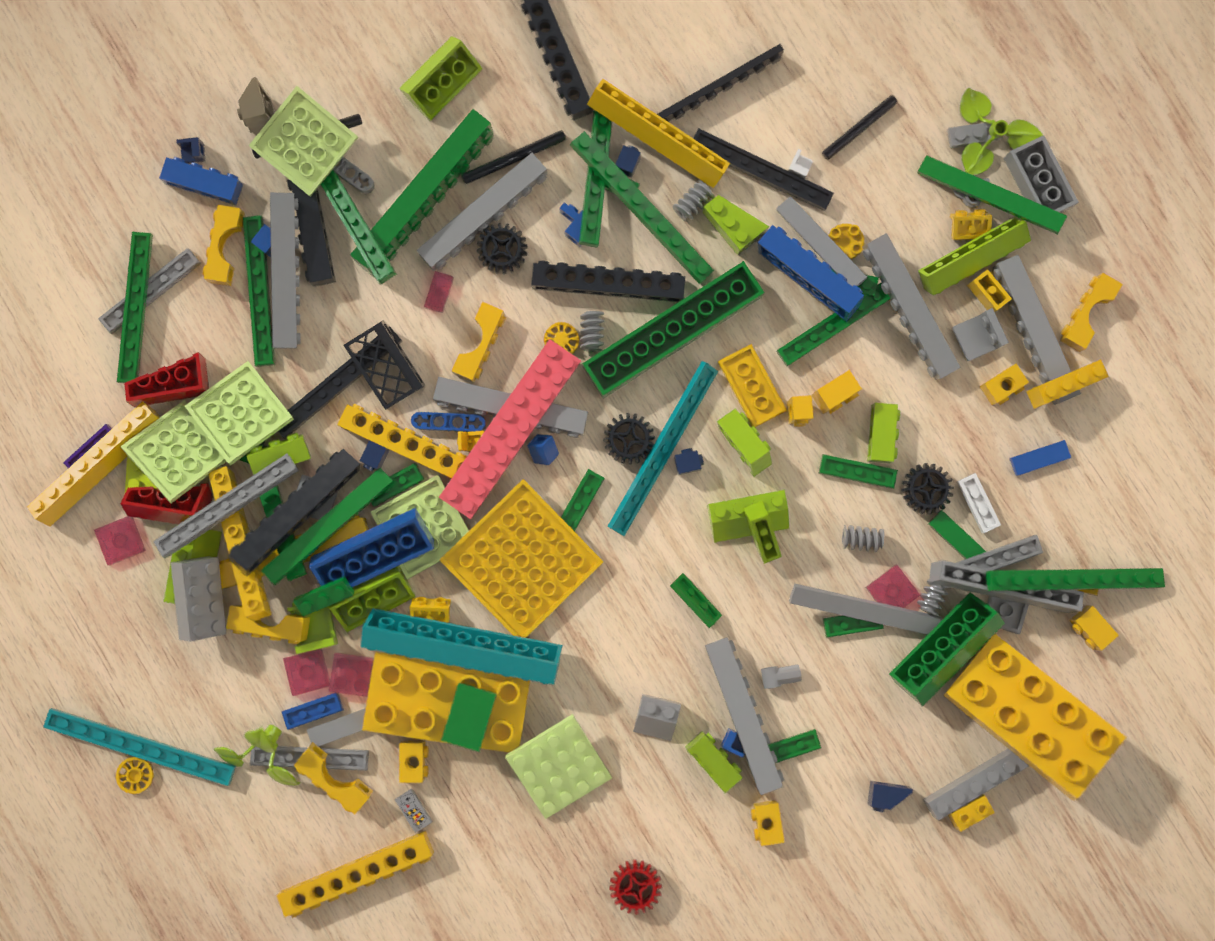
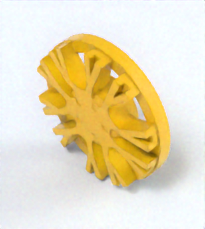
[544,322,579,354]
[116,757,154,794]

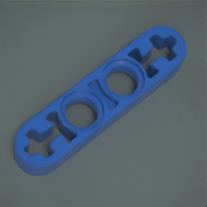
[411,412,486,432]

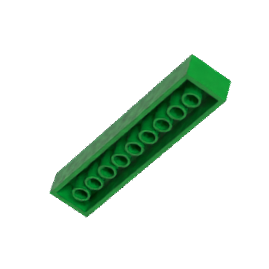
[350,109,494,277]
[582,261,765,399]

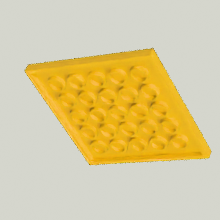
[439,479,604,638]

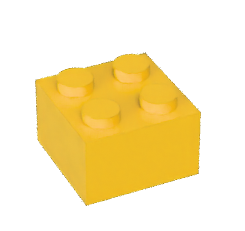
[812,370,862,414]

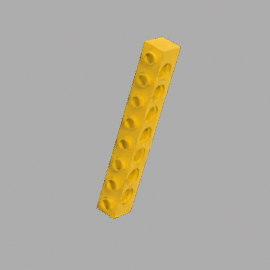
[337,404,467,479]
[209,466,272,621]
[276,830,434,918]

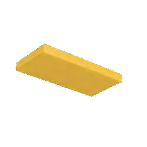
[717,344,787,428]

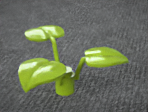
[960,88,1043,175]
[214,725,301,786]

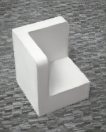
[788,149,813,179]

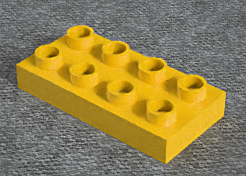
[943,634,1127,801]
[362,651,530,753]

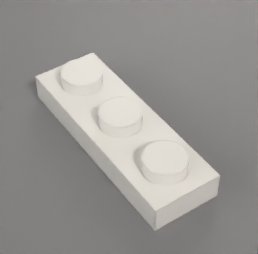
[957,473,1001,533]

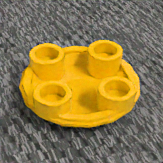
[828,223,865,259]

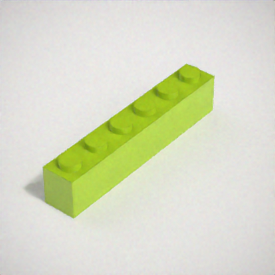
[918,216,1031,296]

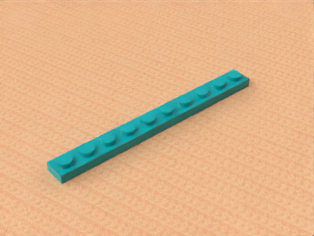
[607,361,718,536]
[43,708,236,786]

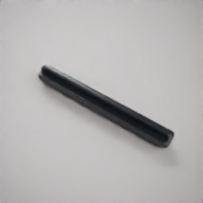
[822,95,898,160]

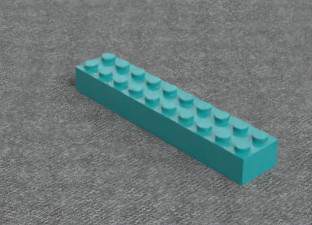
[360,608,563,685]

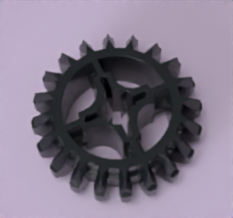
[477,223,528,274]
[603,413,655,465]
[901,463,954,515]

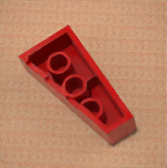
[124,352,209,407]
[120,484,214,525]

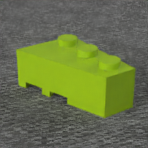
[702,195,770,255]
[717,408,772,477]
[685,731,743,793]

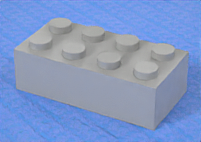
[1004,135,1079,213]
[171,556,226,642]

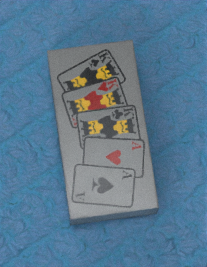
[395,788,433,833]

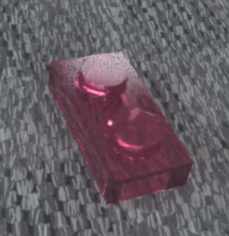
[424,271,454,313]

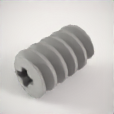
[673,180,715,221]
[580,311,604,352]
[842,525,885,552]
[917,579,951,616]

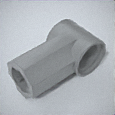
[761,664,802,689]

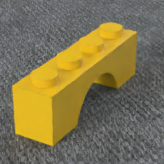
[202,205,245,286]
[1060,273,1123,352]
[452,302,506,383]
[1026,359,1109,409]
[226,605,311,644]
[293,742,373,815]

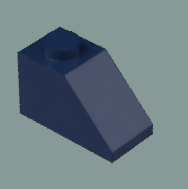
[867,781,913,812]

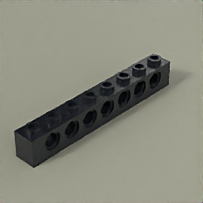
[521,0,594,121]
[531,261,685,302]

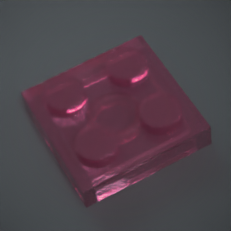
[94,516,146,566]
[865,564,920,608]
[283,648,331,696]
[329,652,374,697]

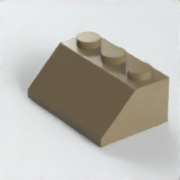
[237,77,274,136]

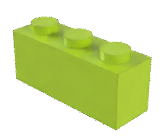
[867,403,900,463]
[247,433,311,475]
[744,501,782,564]

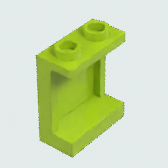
[287,603,338,654]

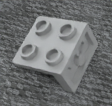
[952,308,1009,361]

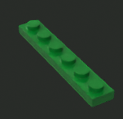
[260,485,307,581]

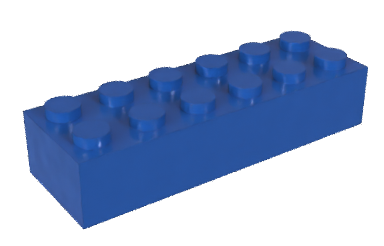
[758,225,864,322]
[309,508,434,587]

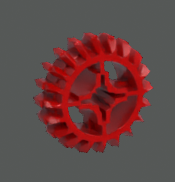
[609,859,662,915]

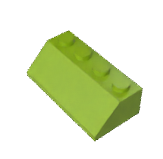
[399,36,483,121]
[707,490,790,543]
[163,525,222,604]
[329,566,416,632]

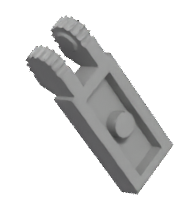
[947,123,1003,148]

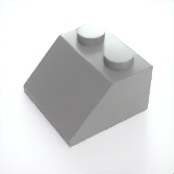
[633,694,681,741]

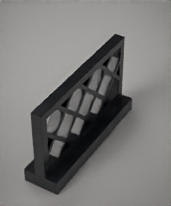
[343,320,425,410]

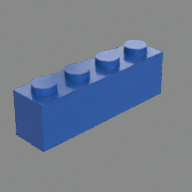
[159,157,243,205]

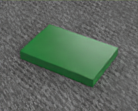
[441,682,497,752]

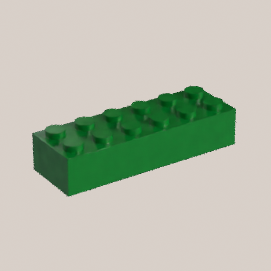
[889,592,1005,707]

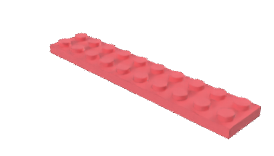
[439,339,581,519]

